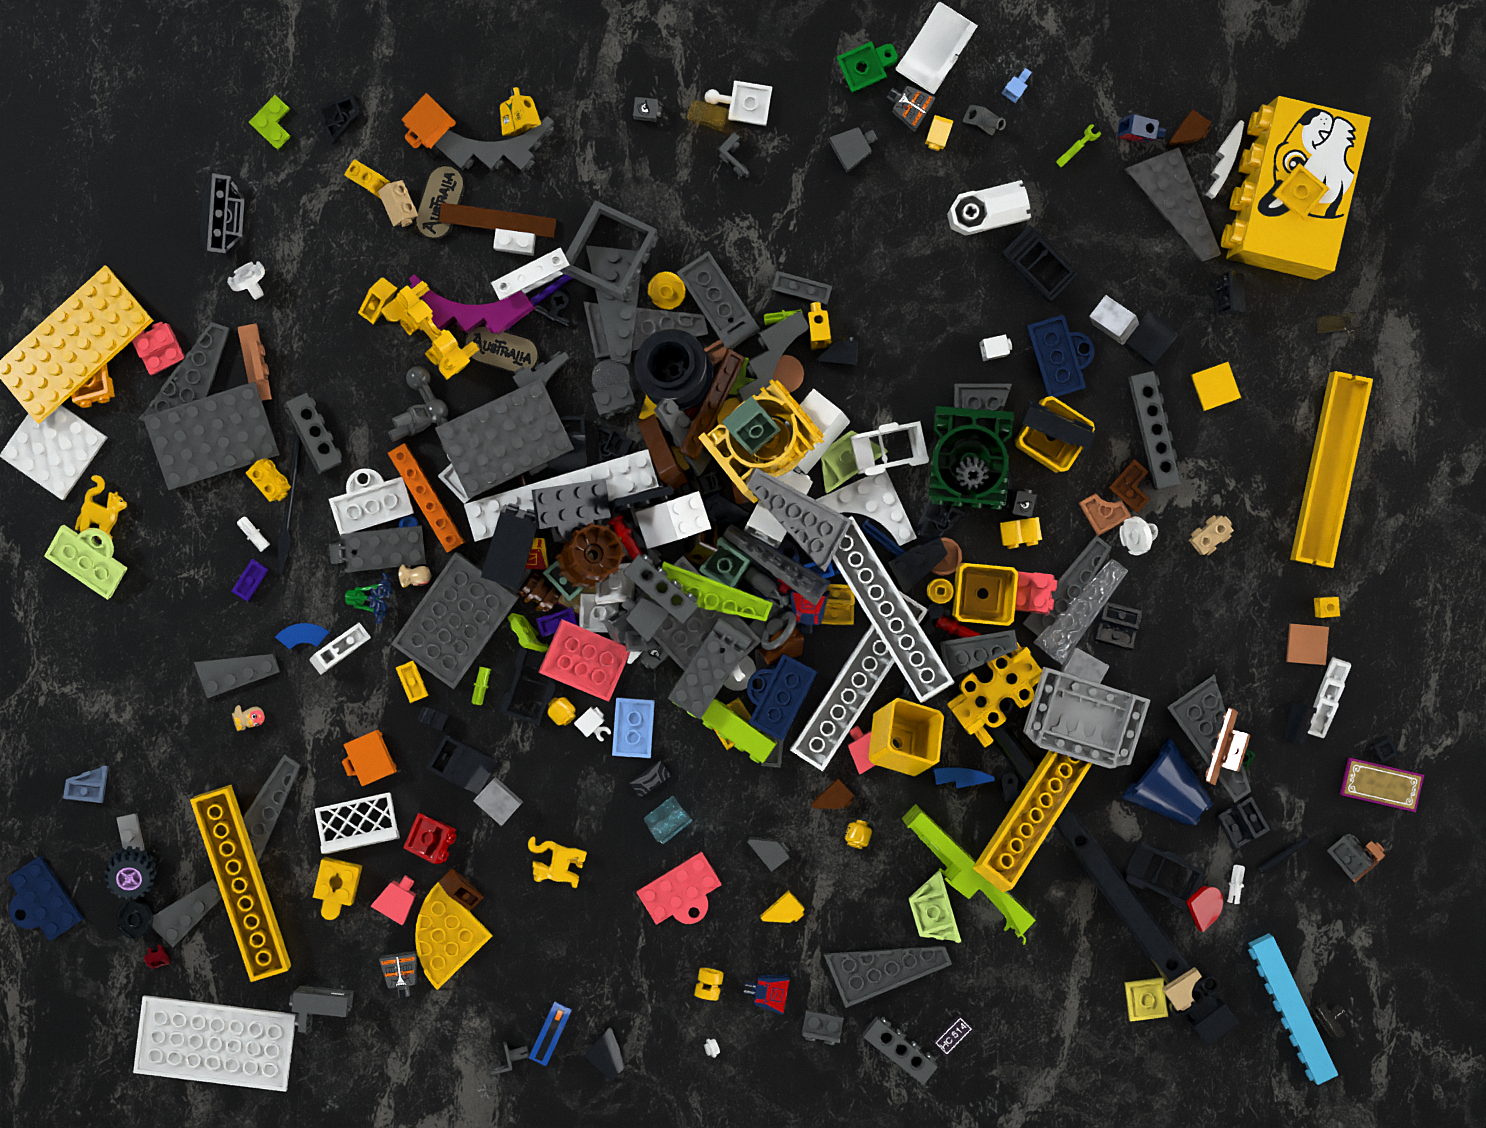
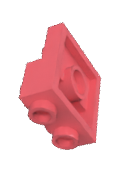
[132,322,185,376]
[1015,571,1057,615]

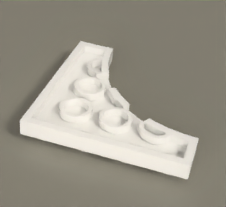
[816,469,917,546]

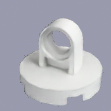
[227,262,265,300]
[1120,516,1158,555]
[724,655,756,691]

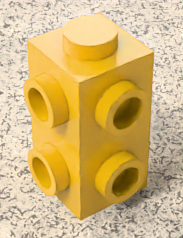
[246,458,291,502]

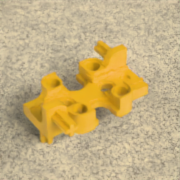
[380,281,479,380]
[947,642,1042,748]

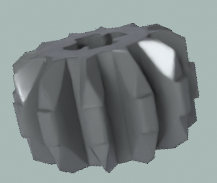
[956,457,989,490]

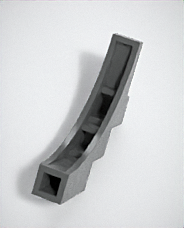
[434,116,555,172]
[736,311,810,418]
[513,351,570,477]

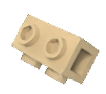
[378,180,418,227]
[1189,515,1234,555]

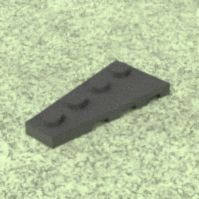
[654,400,713,477]
[940,630,1018,678]
[194,654,281,698]
[152,878,222,947]

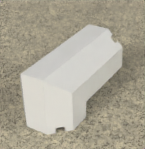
[947,180,1031,235]

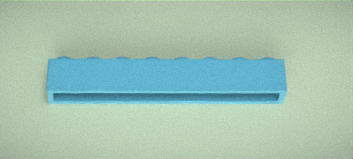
[1248,933,1338,1085]

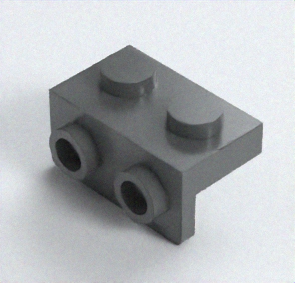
[592,381,637,420]

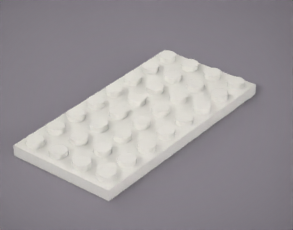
[133,995,297,1092]

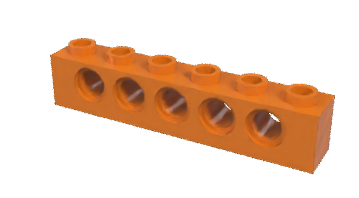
[388,443,466,553]

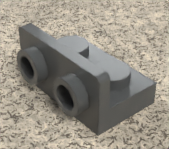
[1327,833,1375,880]
[802,1010,844,1045]

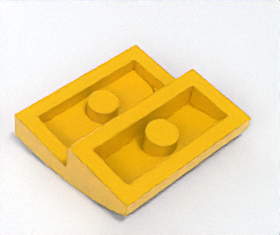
[821,584,855,625]

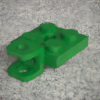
[836,41,898,93]

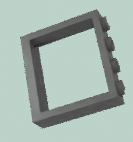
[561,200,659,301]

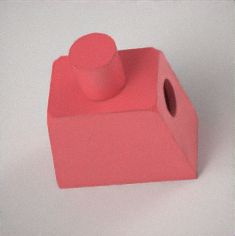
[847,725,875,774]
[371,875,416,925]

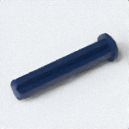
[860,518,905,556]

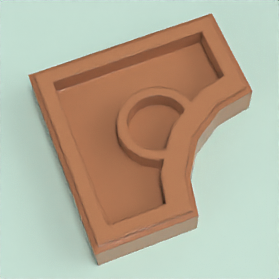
[1079,493,1131,536]

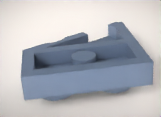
[63,766,109,803]

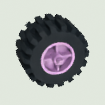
[104,846,156,900]

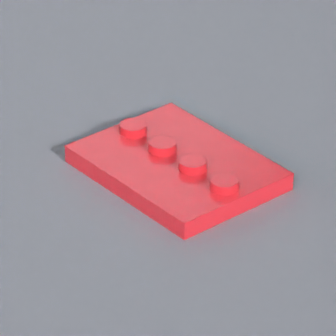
[539,619,630,702]

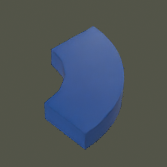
[275,623,330,649]

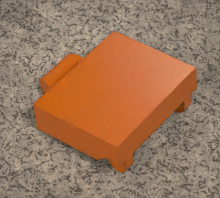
[401,93,456,149]
[342,729,397,786]

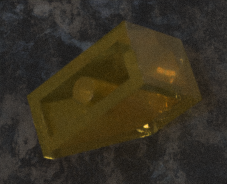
[686,100,729,132]

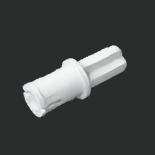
[237,517,270,552]
[1227,865,1245,904]

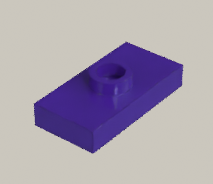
[231,559,269,602]
[536,606,579,637]

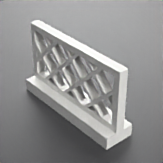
[315,792,400,854]

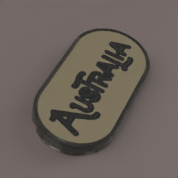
[415,164,465,240]
[464,325,540,374]

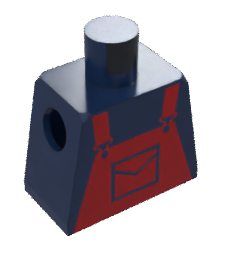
[1117,114,1166,143]
[791,590,830,634]
[744,975,790,1015]

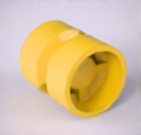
[927,578,954,604]
[694,968,724,1001]

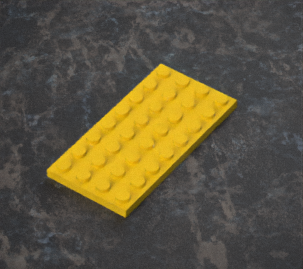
[0,265,154,424]

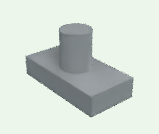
[117,813,145,851]

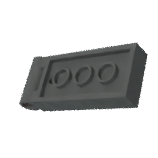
[677,251,760,350]
[667,618,752,719]

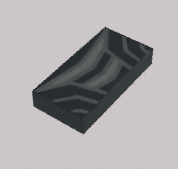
[629,760,672,798]

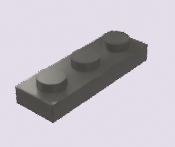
[772,271,832,305]

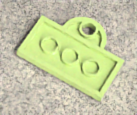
[44,525,127,600]

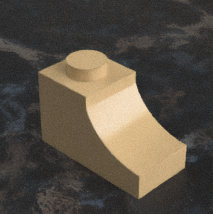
[1162,967,1202,1011]

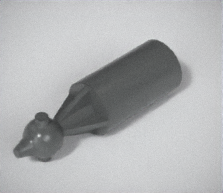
[742,564,792,608]

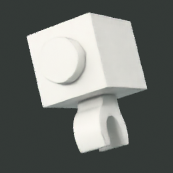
[574,706,611,741]

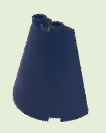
[1121,738,1213,826]

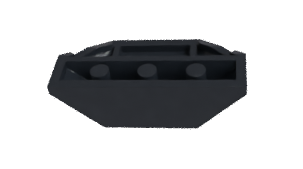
[200,173,244,254]

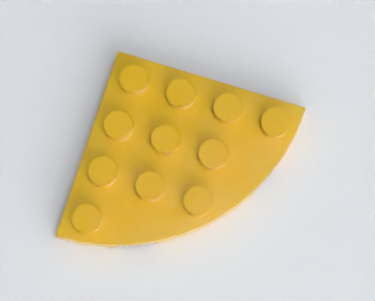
[415,881,493,990]

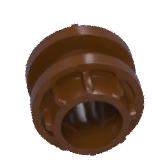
[519,573,561,612]

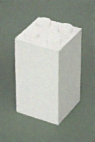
[769,389,850,474]
[743,469,813,549]
[635,491,711,549]

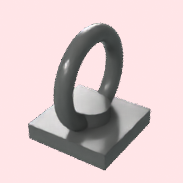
[747,598,798,650]

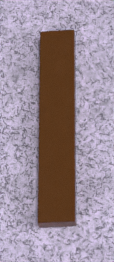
[439,202,556,238]
[679,349,745,461]

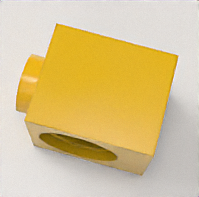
[1314,597,1340,618]

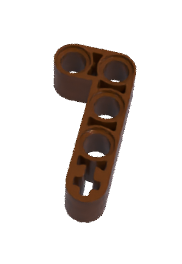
[638,413,689,490]

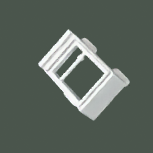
[850,421,929,476]

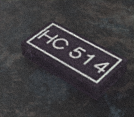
[933,1014,974,1056]

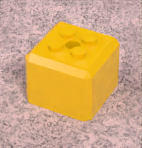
[1014,396,1095,473]
[952,563,1018,626]
[868,698,944,776]

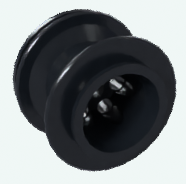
[634,329,714,411]

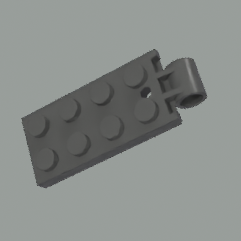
[329,525,426,573]

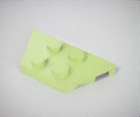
[821,430,888,494]
[908,871,961,943]

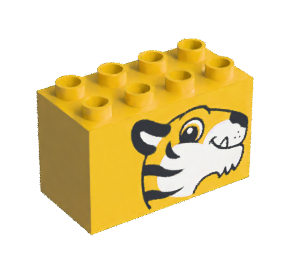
[1221,96,1371,280]

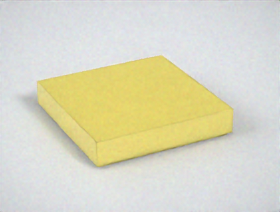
[1125,978,1168,1021]

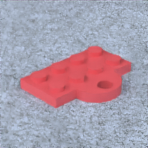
[636,851,722,925]

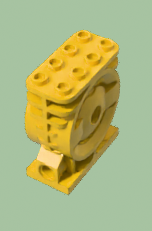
[698,379,824,503]

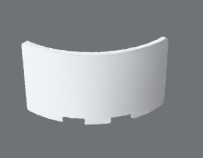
[896,2,977,94]

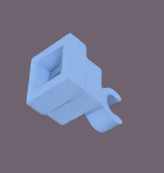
[1002,68,1032,103]

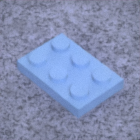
[612,698,655,758]

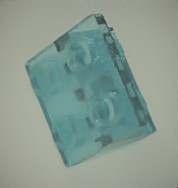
[644,796,693,844]

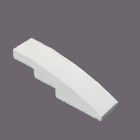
[1206,120,1244,199]
[1308,657,1351,738]

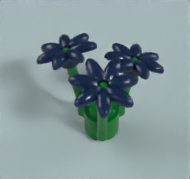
[345,573,393,624]

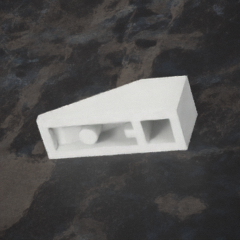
[309,623,371,675]

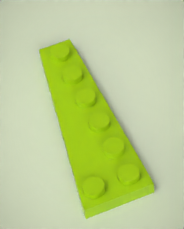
[650,561,773,621]

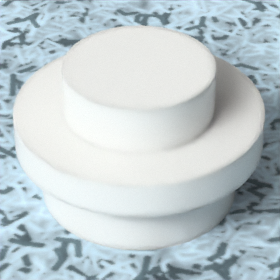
[704,1039,720,1058]

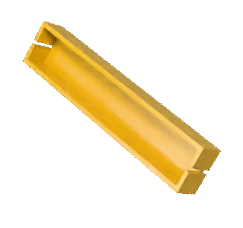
[1290,371,1373,568]

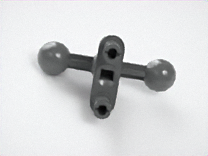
[388,366,448,454]

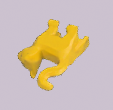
[75,475,127,540]
[528,837,587,888]

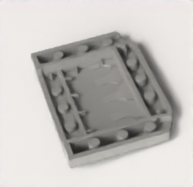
[1023,667,1150,768]

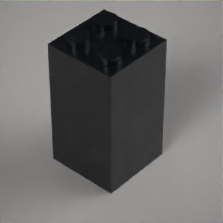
[481,503,538,589]

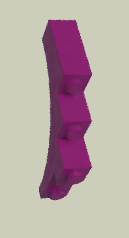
[409,274,535,336]

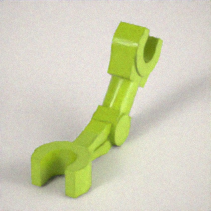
[1056,124,1101,167]

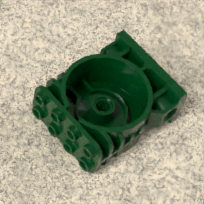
[928,406,1014,509]

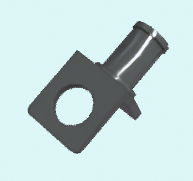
[963,105,1006,135]
[489,1042,529,1075]

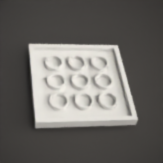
[0,405,108,500]

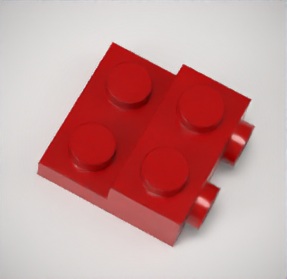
[403,813,456,864]

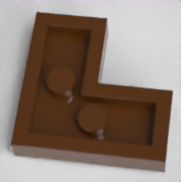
[1108,459,1150,513]

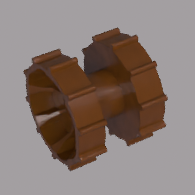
[556,522,626,590]

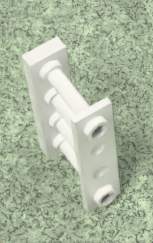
[491,247,569,300]

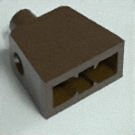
[684,521,718,565]

